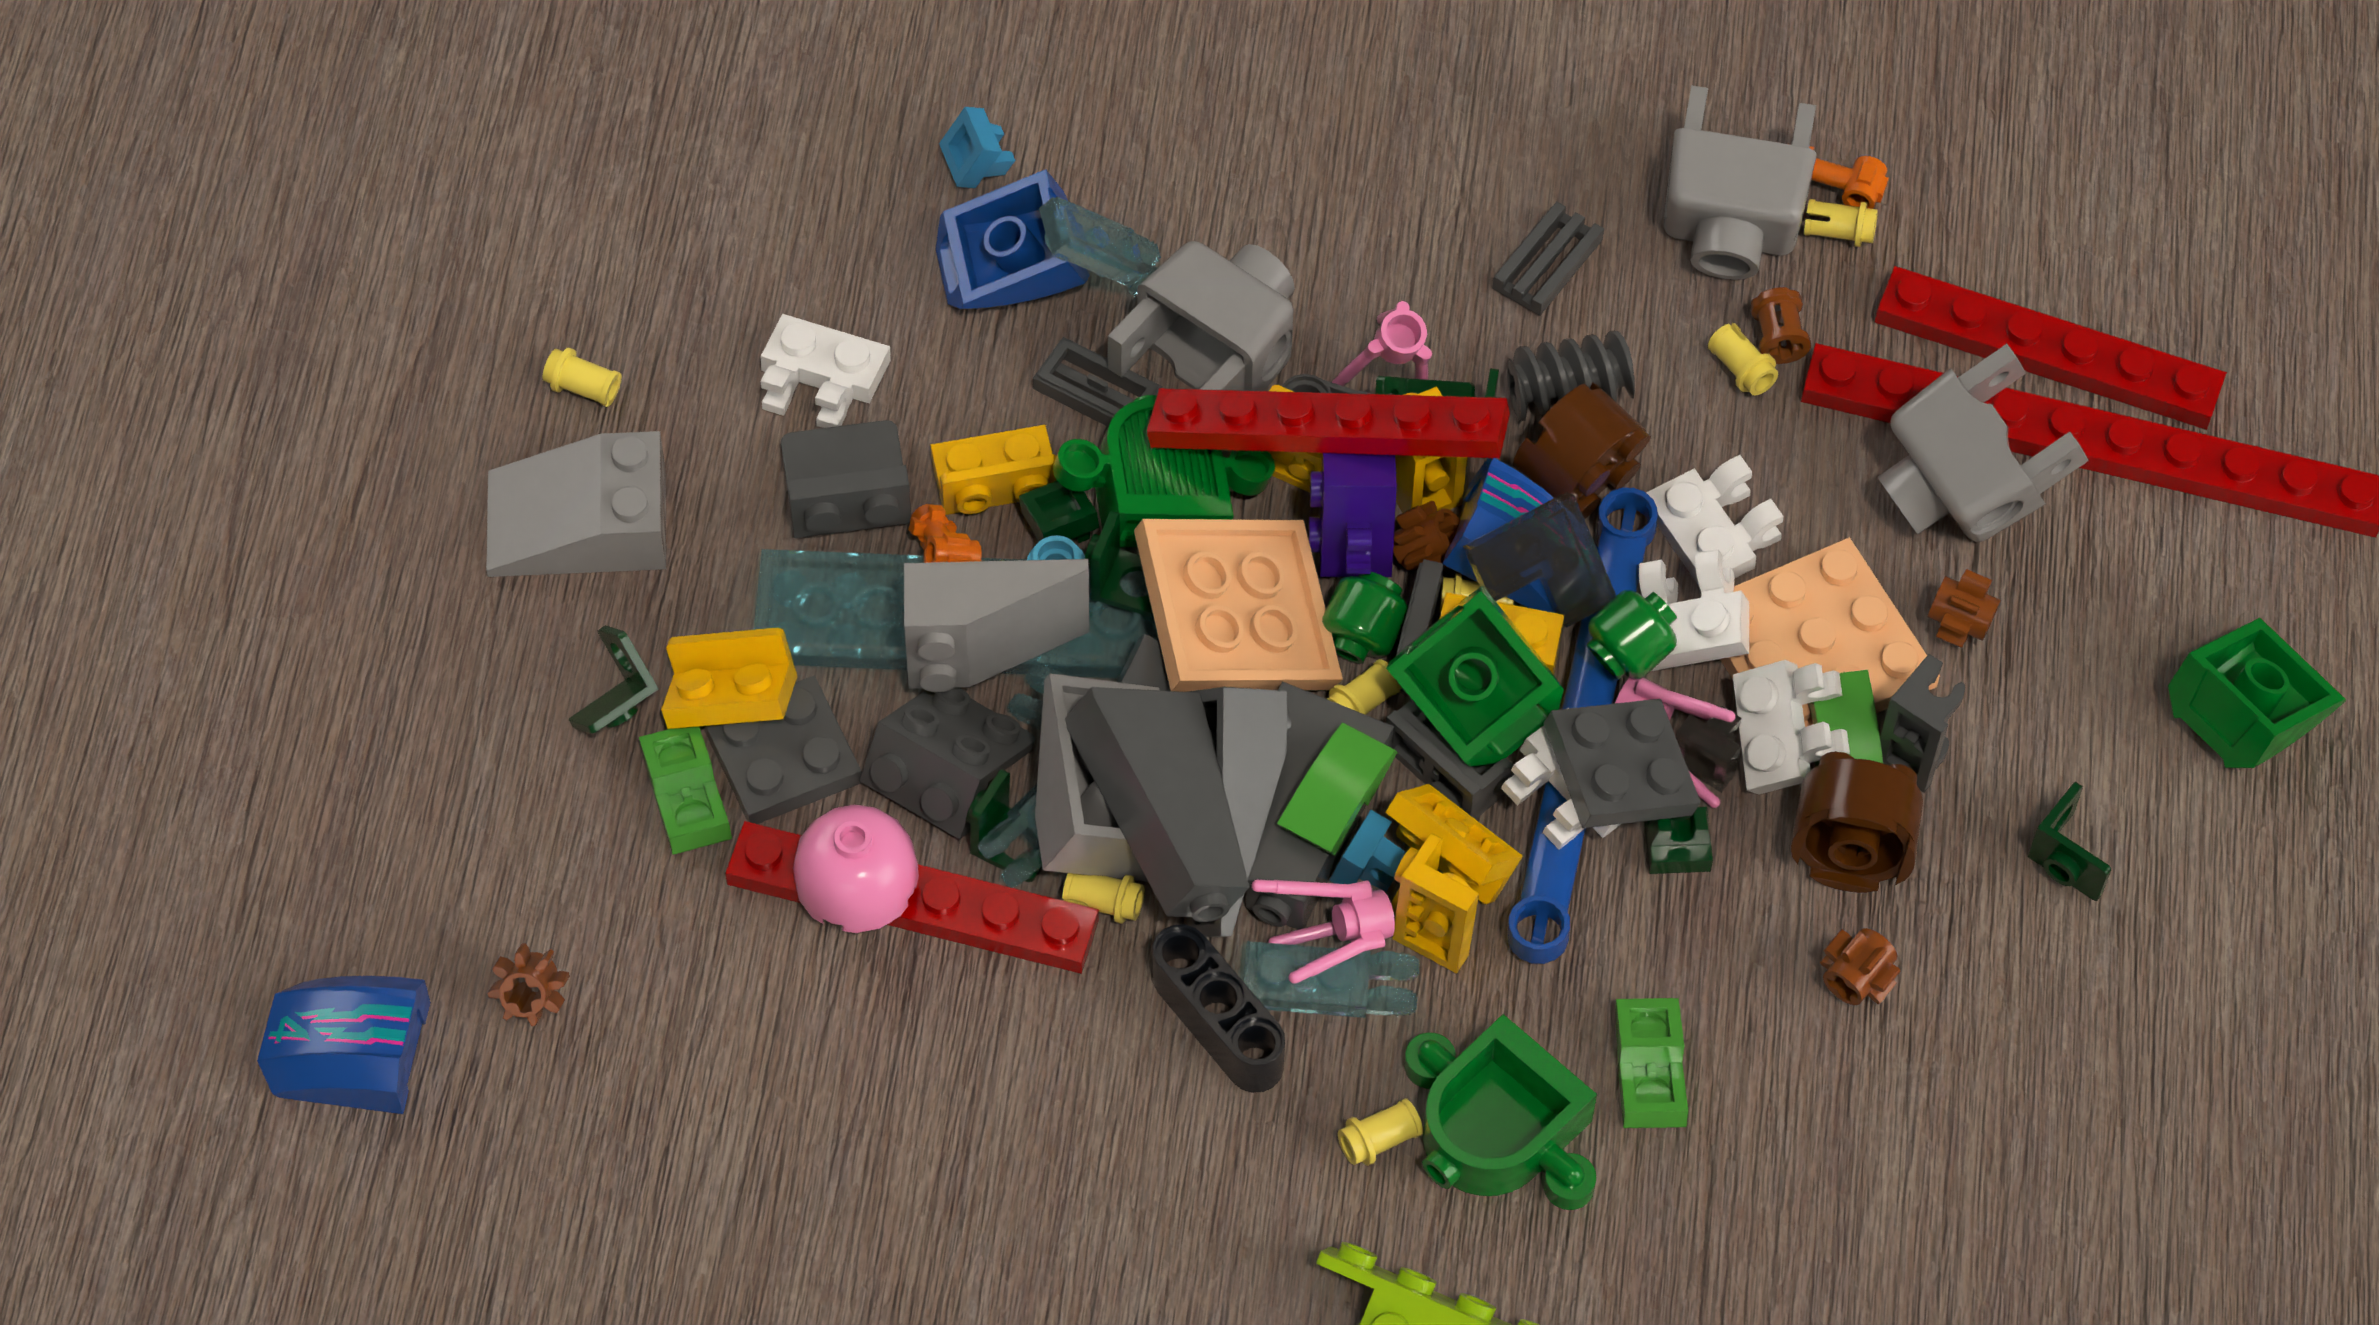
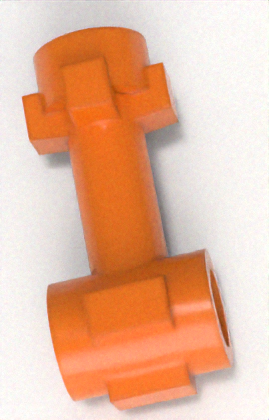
[1790,144,1889,209]
[908,504,982,563]

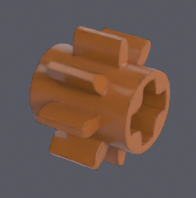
[1393,501,1460,572]
[1927,569,2001,648]
[1820,928,1901,1005]
[487,943,570,1026]

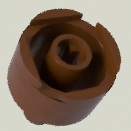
[1513,382,1651,523]
[1791,751,1923,893]

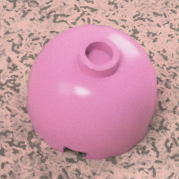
[793,804,919,933]

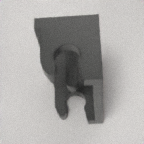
[1880,654,1965,793]
[1386,699,1514,819]

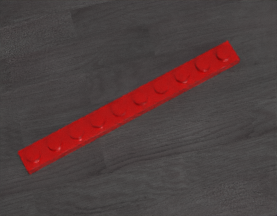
[1801,343,2379,538]

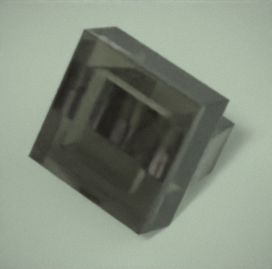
[1676,706,1742,793]

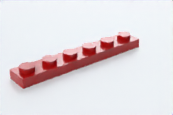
[1874,266,2227,430]
[1147,388,1510,458]
[725,821,1099,974]

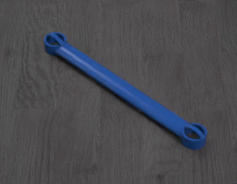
[1508,487,1658,964]

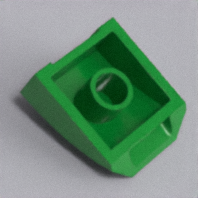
[1386,586,1564,767]
[2168,618,2346,768]

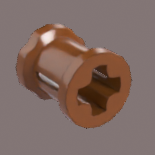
[1750,287,1811,364]

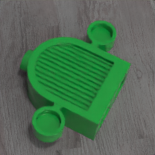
[1053,395,1275,547]
[1404,1014,1597,1210]

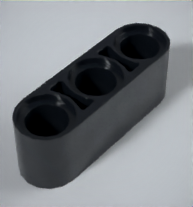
[1152,924,1285,1093]

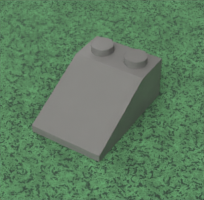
[486,431,666,577]
[904,559,1089,692]
[1035,673,1160,882]

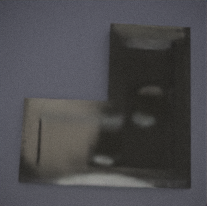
[1463,492,1616,628]

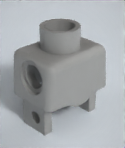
[1664,85,1817,280]
[1108,241,1295,391]
[1878,344,2089,542]

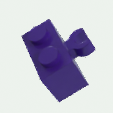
[1308,453,1397,577]

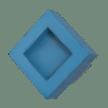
[939,107,1016,188]
[1329,810,1406,892]

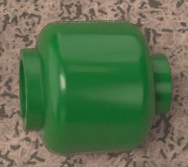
[1322,572,1408,664]
[1586,590,1677,680]

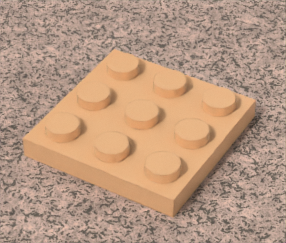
[1134,519,1343,692]
[1720,537,1940,727]

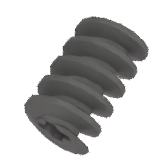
[1507,330,1635,421]

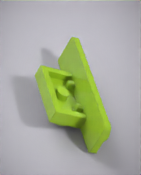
[1316,1242,1539,1325]

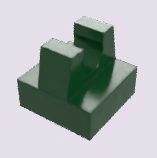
[1019,481,1099,543]
[1644,806,1713,874]

